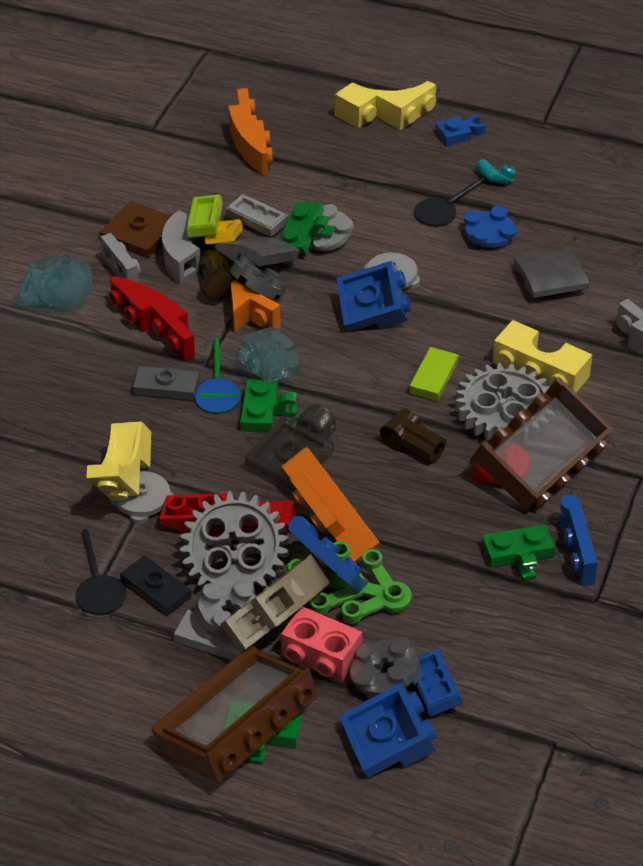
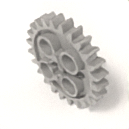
[455,363,556,443]
[180,491,289,594]

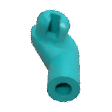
[476,159,516,185]

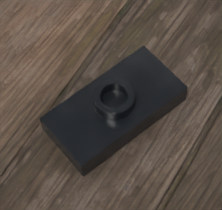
[120,555,192,616]

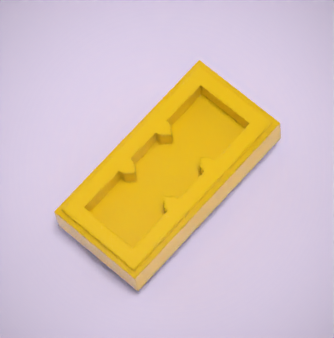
[204,219,243,244]

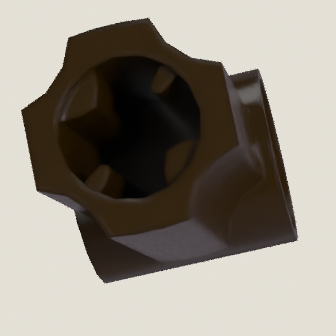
[200,249,240,301]
[380,409,447,463]

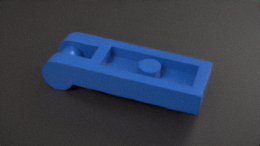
[558,495,598,586]
[288,516,368,593]

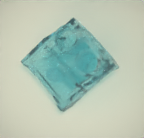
[14,254,92,307]

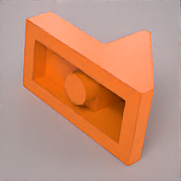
[231,280,281,333]

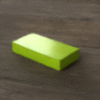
[186,194,223,238]
[409,347,459,401]

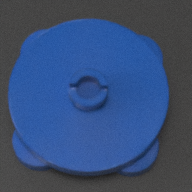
[464,206,517,247]

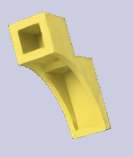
[335,81,436,130]
[87,421,151,501]

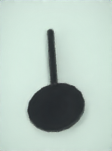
[414,177,486,227]
[76,529,126,615]

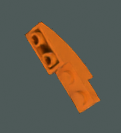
[228,88,273,176]

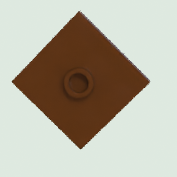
[100,201,171,258]

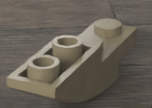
[220,553,332,652]

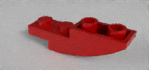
[109,276,195,361]
[159,493,297,543]

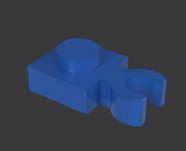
[435,115,486,146]

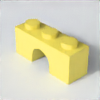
[492,320,593,392]

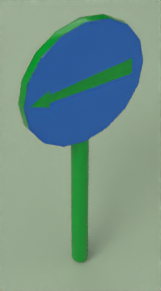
[195,337,241,415]

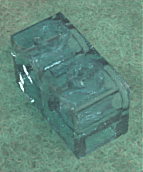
[238,326,301,383]

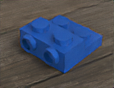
[336,260,411,332]
[339,682,438,778]

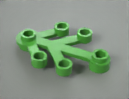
[285,541,412,624]

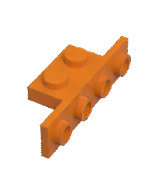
[282,447,381,563]

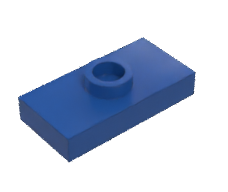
[416,648,463,716]

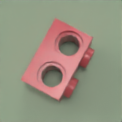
[281,606,362,682]

